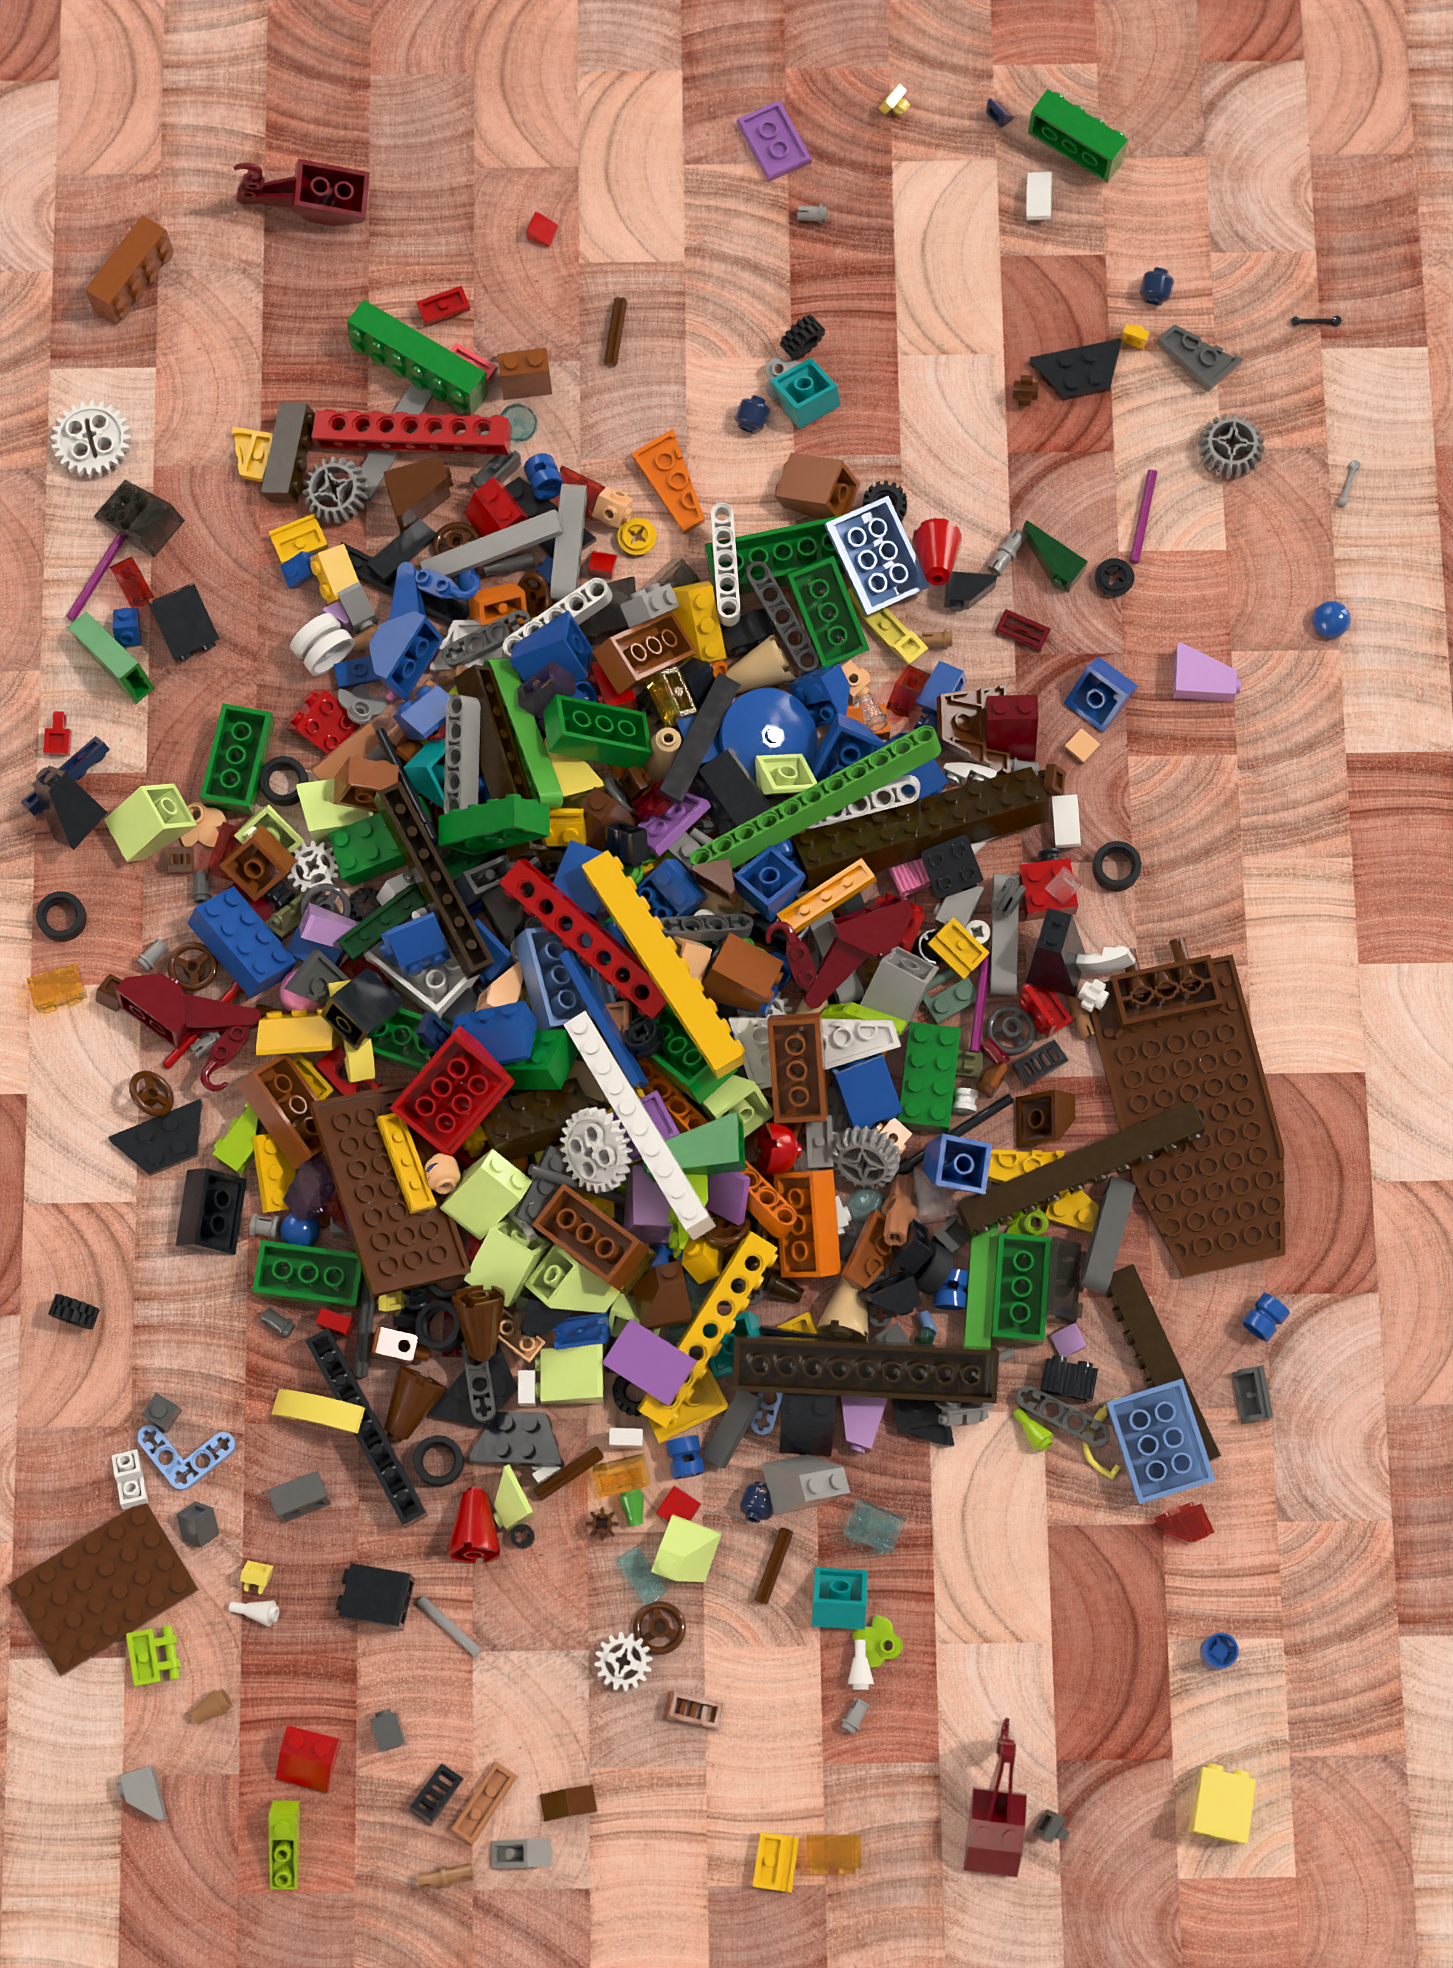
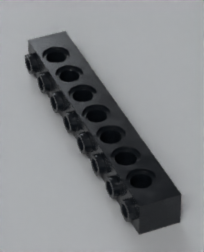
[305,1328,428,1529]

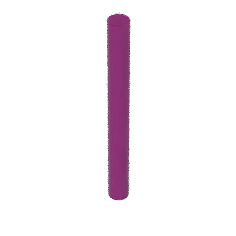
[1130,469,1157,564]
[66,534,126,621]
[969,954,991,1053]

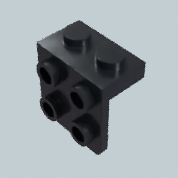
[920,834,984,900]

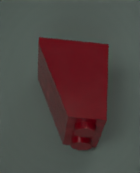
[984,695,1039,762]

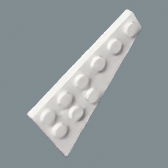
[729,1017,901,1090]

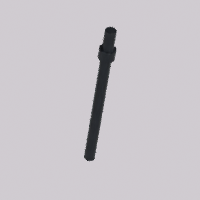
[376,728,439,844]
[886,1094,1014,1185]

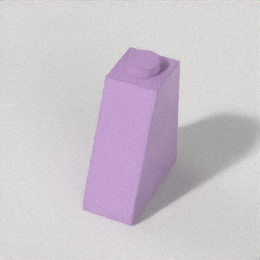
[1173,643,1241,702]
[299,903,359,950]
[840,1396,888,1454]

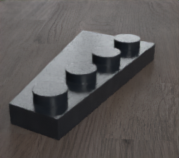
[505,477,597,559]

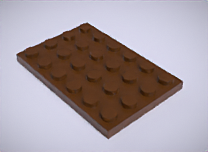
[7,1503,199,1677]

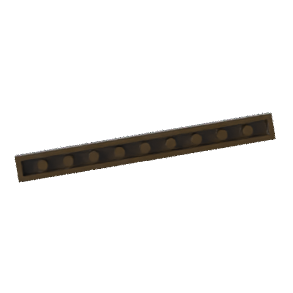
[956,1100,1206,1236]

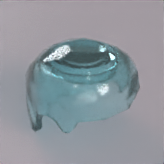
[500,403,538,442]
[847,1187,886,1228]

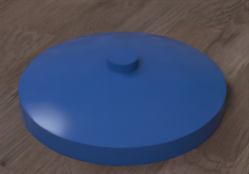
[719,688,818,783]

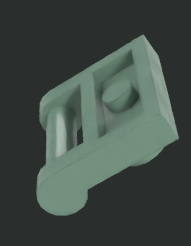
[922,968,976,1025]

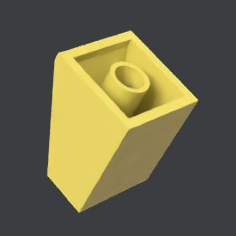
[543,738,605,809]
[1187,1763,1256,1845]

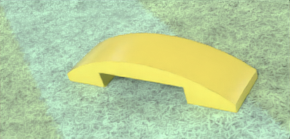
[847,587,928,665]
[328,980,375,1083]
[271,1389,365,1434]

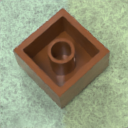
[333,756,399,812]
[219,824,297,901]

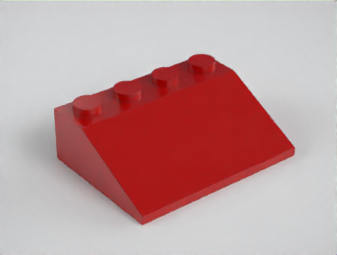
[389,1025,515,1156]

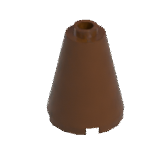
[452,1285,505,1361]
[384,1366,446,1442]

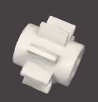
[1077,979,1109,1012]

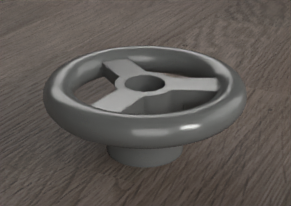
[603,776,636,817]
[300,883,351,918]
[986,1005,1037,1055]

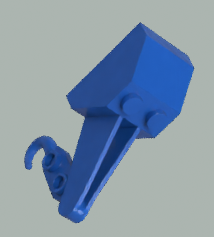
[369,562,480,701]

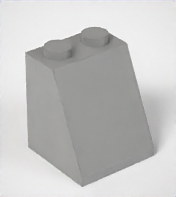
[860,946,939,1035]
[761,1454,850,1515]

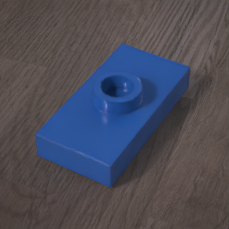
[333,656,381,689]

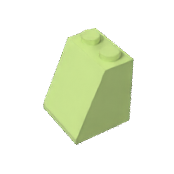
[296,779,374,845]
[104,783,197,862]
[700,1075,774,1138]
[440,1149,532,1240]
[464,1217,553,1307]
[524,1243,620,1313]
[536,1344,605,1405]

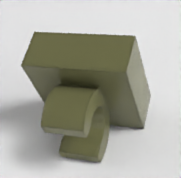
[956,1049,983,1079]

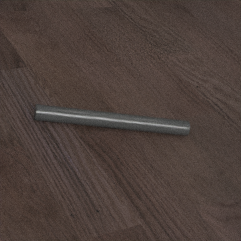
[528,1164,625,1204]

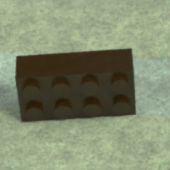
[480,1077,590,1161]

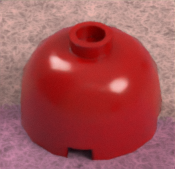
[757,1123,801,1175]

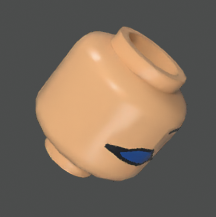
[424,1154,461,1194]

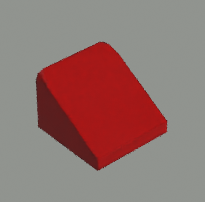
[526,212,559,247]
[588,551,617,579]

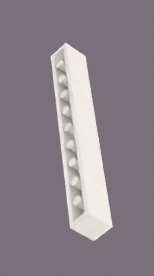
[563,1011,716,1240]

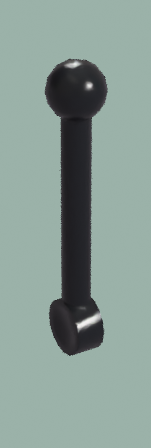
[1291,316,1342,327]

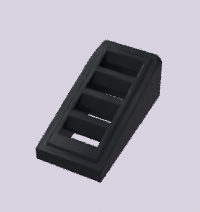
[1012,1039,1069,1088]
[410,1763,464,1826]

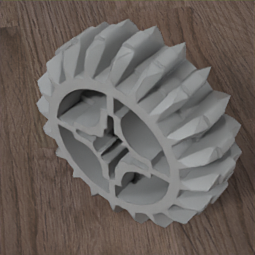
[1198,413,1265,479]
[302,457,369,524]
[831,1125,901,1189]

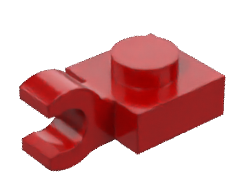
[43,711,72,756]

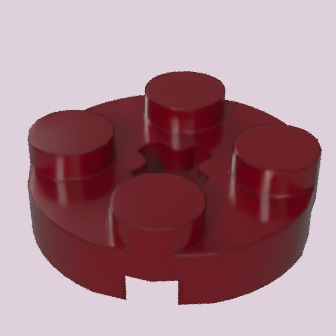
[632,779,675,822]

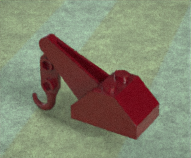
[234,159,370,227]
[765,895,913,1009]
[115,973,261,1092]
[963,1718,1027,1877]

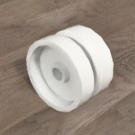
[290,613,355,676]

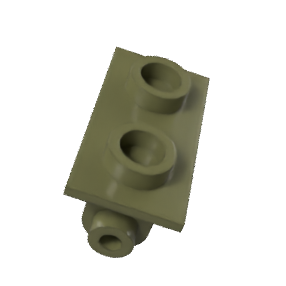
[264,892,311,938]

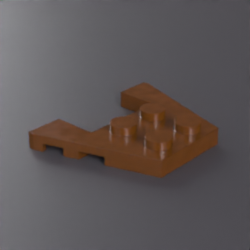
[936,685,1011,775]

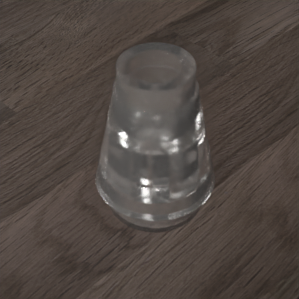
[858,693,887,732]

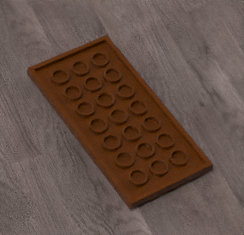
[309,1082,471,1298]

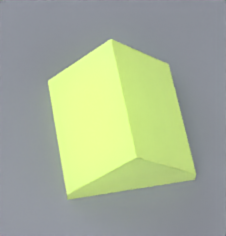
[755,754,817,795]
[234,805,304,853]

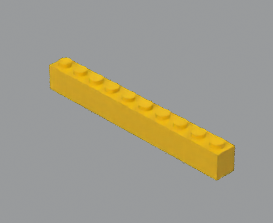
[581,850,745,1079]

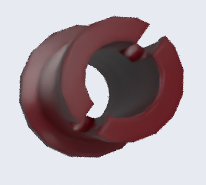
[980,1037,1011,1065]

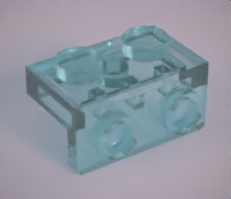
[843,1498,906,1554]

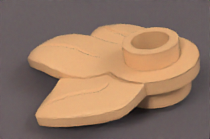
[181,802,226,847]

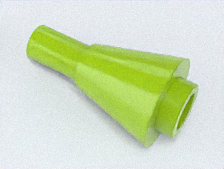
[1013,1407,1054,1452]

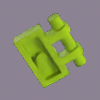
[126,1625,181,1687]

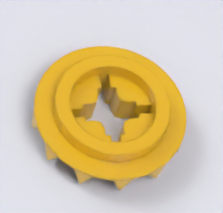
[617,518,657,557]

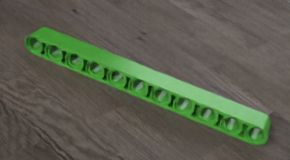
[690,726,942,869]

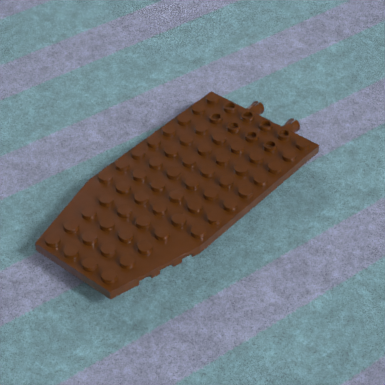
[1089,937,1286,1278]

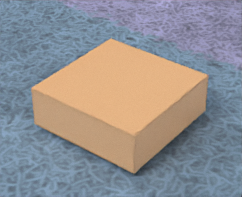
[1064,728,1100,764]

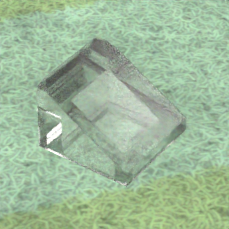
[1045,866,1082,905]

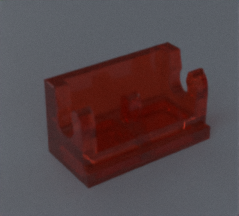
[207,822,241,882]

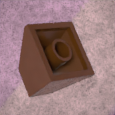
[579,787,638,852]
[1016,1089,1075,1148]
[632,1261,693,1330]

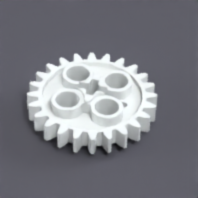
[51,400,132,479]
[560,1107,633,1193]

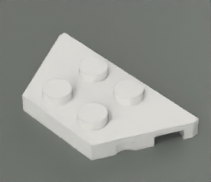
[430,620,512,672]

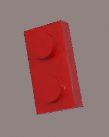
[416,285,471,326]

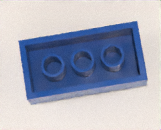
[187,886,297,999]

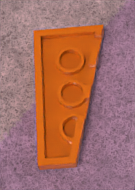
[631,429,705,534]

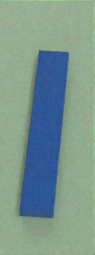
[559,950,649,1088]

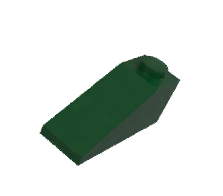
[1022,520,1088,593]

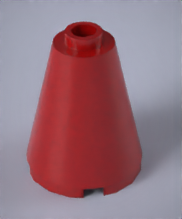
[912,518,962,586]
[447,1487,500,1563]

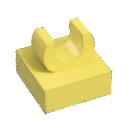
[878,84,910,116]
[375,1291,404,1311]
[240,1561,273,1594]

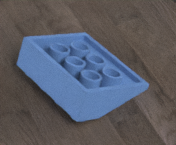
[824,496,930,616]
[514,923,616,1030]
[1105,1379,1215,1505]

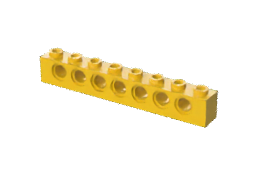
[637,1231,778,1428]

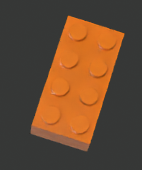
[774,1169,841,1278]

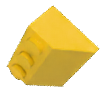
[672,581,726,664]
[256,1008,343,1055]

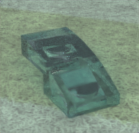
[615,1545,668,1606]

